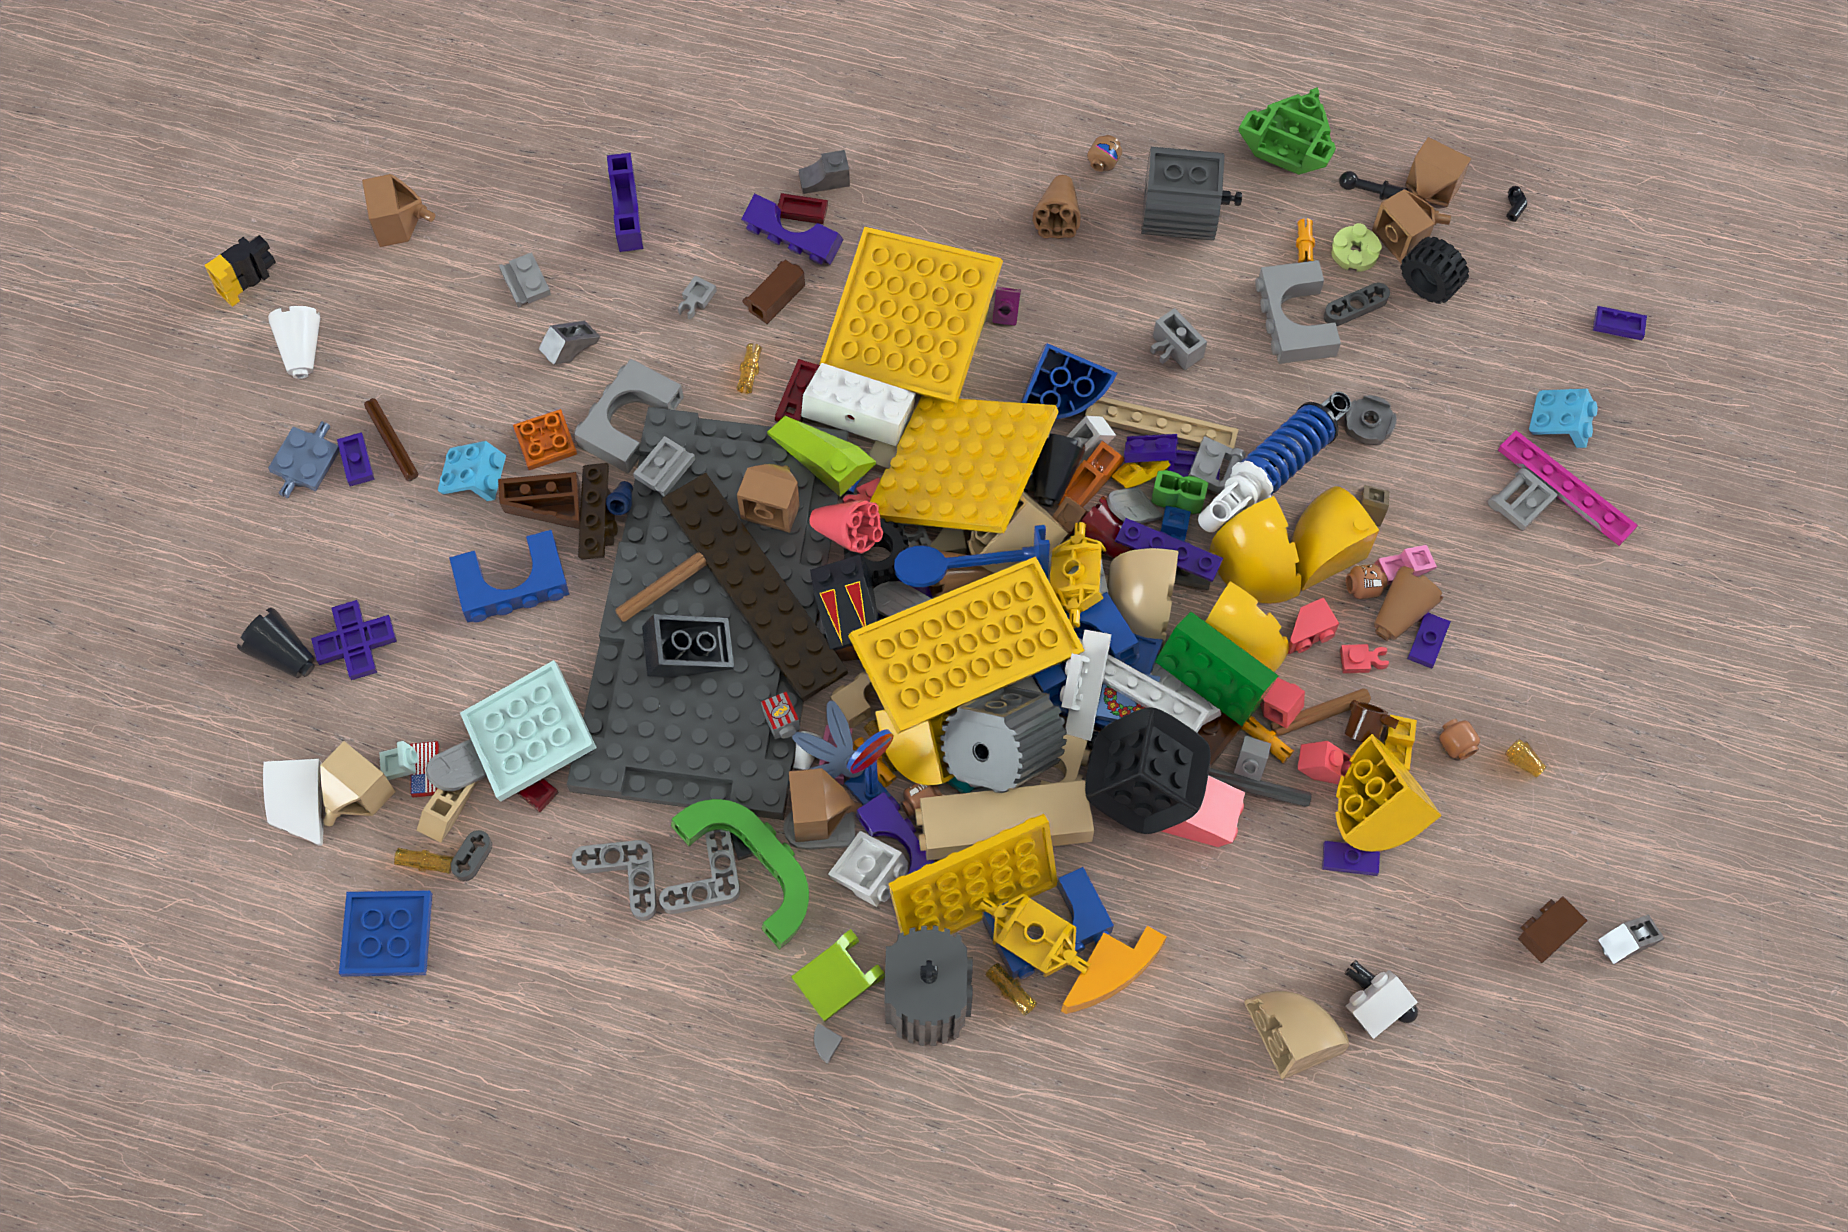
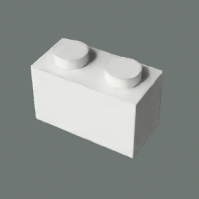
[1345,970,1418,1039]

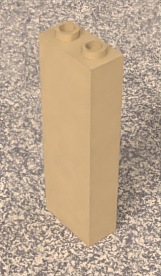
[915,780,1094,860]

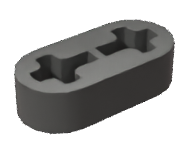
[451,830,492,881]

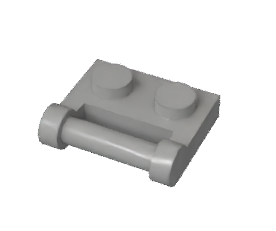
[1188,436,1246,494]
[1488,468,1558,531]

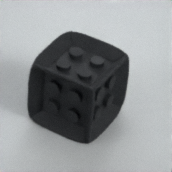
[1085,707,1211,834]

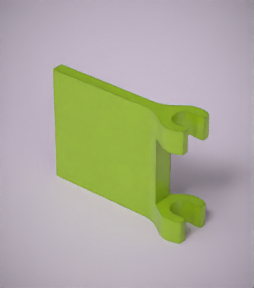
[791,929,885,1022]

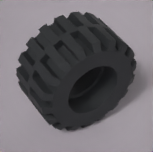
[1400,237,1469,304]
[844,518,909,589]

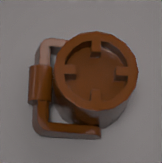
[1345,700,1399,742]

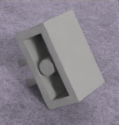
[1150,308,1207,370]

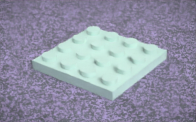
[460,660,597,802]

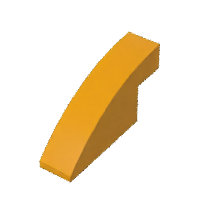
[1061,926,1167,1014]

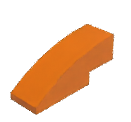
[1058,441,1125,507]

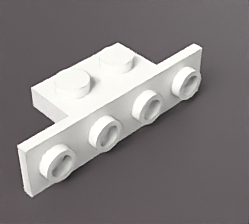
[1060,630,1112,741]

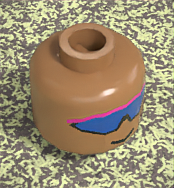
[1087,135,1122,172]

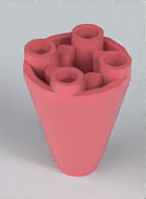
[809,500,883,553]

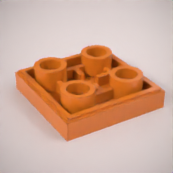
[513,409,577,470]

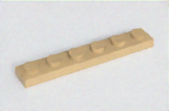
[1085,397,1239,449]

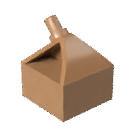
[1405,137,1471,207]
[362,174,436,247]
[1372,189,1451,264]
[737,464,800,533]
[789,768,862,842]

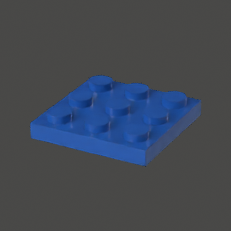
[339,890,433,977]

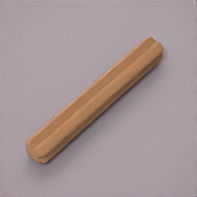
[615,552,706,622]
[1270,688,1371,736]

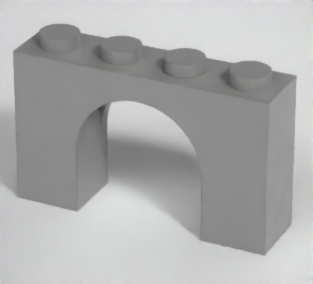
[1255,260,1341,364]
[574,359,684,473]

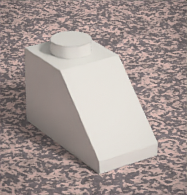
[1067,416,1116,464]

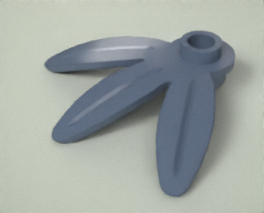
[792,701,865,779]

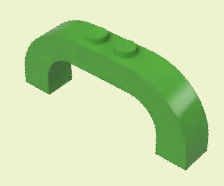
[671,799,809,950]

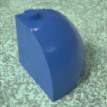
[1020,343,1117,420]

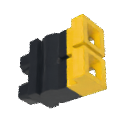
[204,235,276,307]

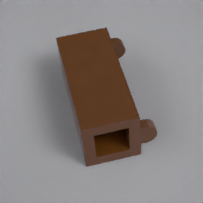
[742,259,805,325]

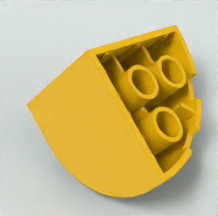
[1291,486,1379,591]
[1209,496,1301,604]
[1205,581,1289,672]
[875,708,957,785]
[1335,734,1442,851]

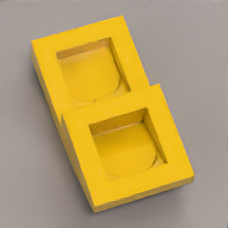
[1111,461,1171,489]
[1384,714,1417,771]

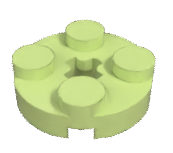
[1331,223,1382,272]

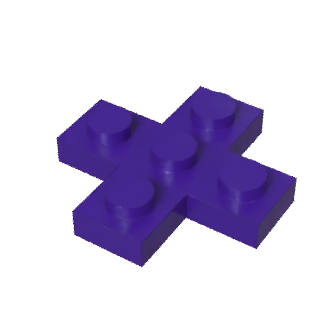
[311,600,397,681]

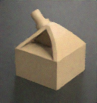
[320,741,395,826]

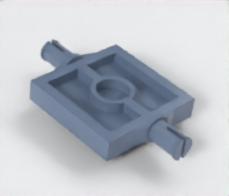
[268,421,340,498]

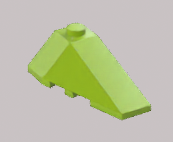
[767,416,876,497]

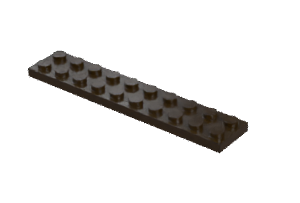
[662,473,848,702]

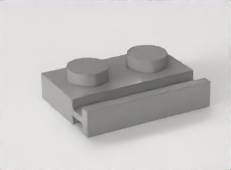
[499,252,551,308]
[633,436,695,497]

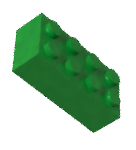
[1155,612,1279,726]

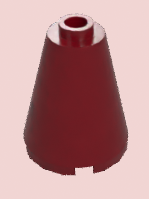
[1070,496,1134,559]

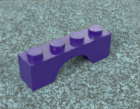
[606,152,644,252]
[741,193,844,265]
[855,792,935,875]

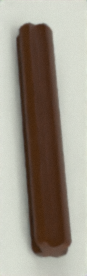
[364,398,419,481]

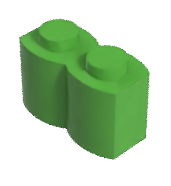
[1151,470,1208,514]

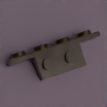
[578,463,618,560]

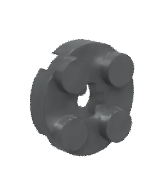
[1344,395,1397,445]

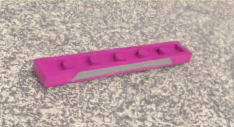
[1498,430,1638,546]

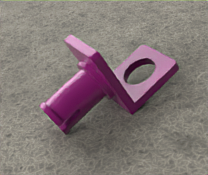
[992,287,1021,326]

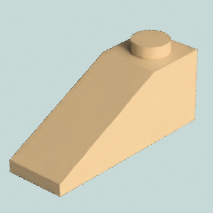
[416,781,478,843]

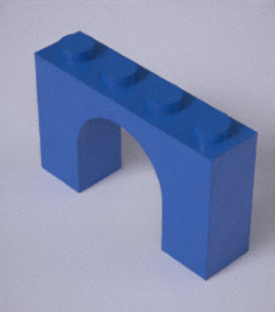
[449,530,570,623]
[1032,592,1139,699]
[982,867,1114,979]

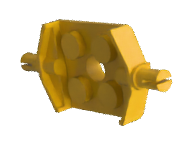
[1050,522,1106,628]
[979,894,1091,977]

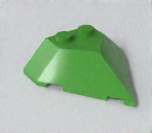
[1238,87,1336,175]

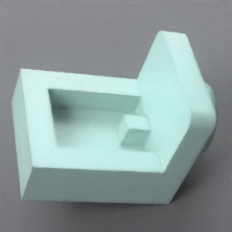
[379,741,418,780]

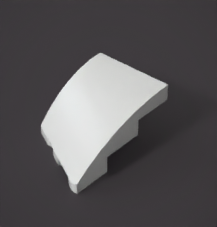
[263,759,324,846]

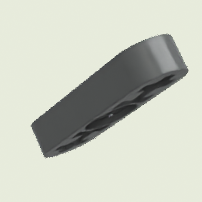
[1324,282,1390,326]

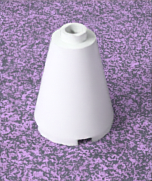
[268,306,320,379]

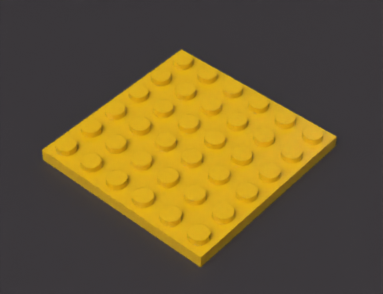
[819,226,1003,404]
[870,396,1059,533]

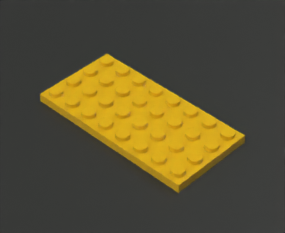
[848,557,1085,734]

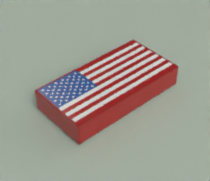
[410,741,439,798]

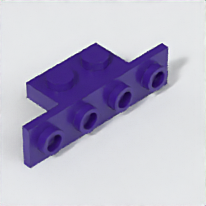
[1115,518,1223,582]

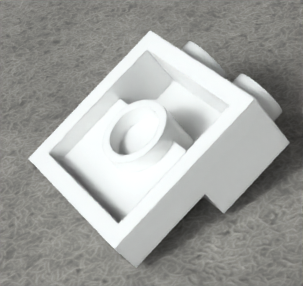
[828,831,909,907]

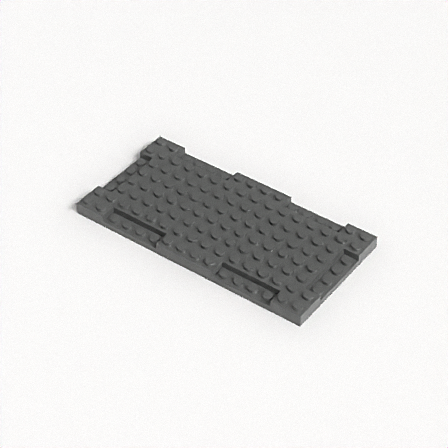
[567,407,849,820]

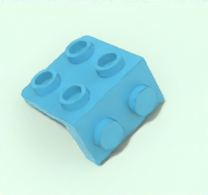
[1529,389,1598,448]
[438,441,506,501]

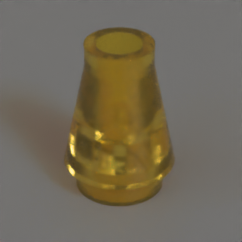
[1505,738,1547,778]

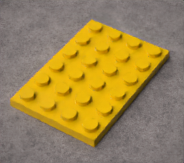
[888,814,1058,936]

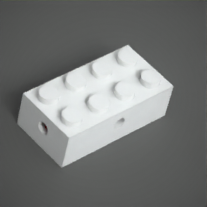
[801,363,916,446]

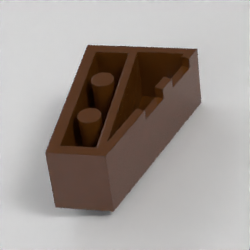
[498,472,581,529]

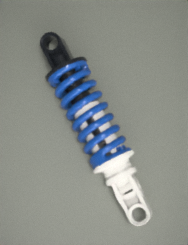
[1198,392,1351,532]

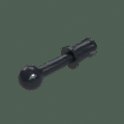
[1339,171,1408,200]
[1344,960,1418,1023]

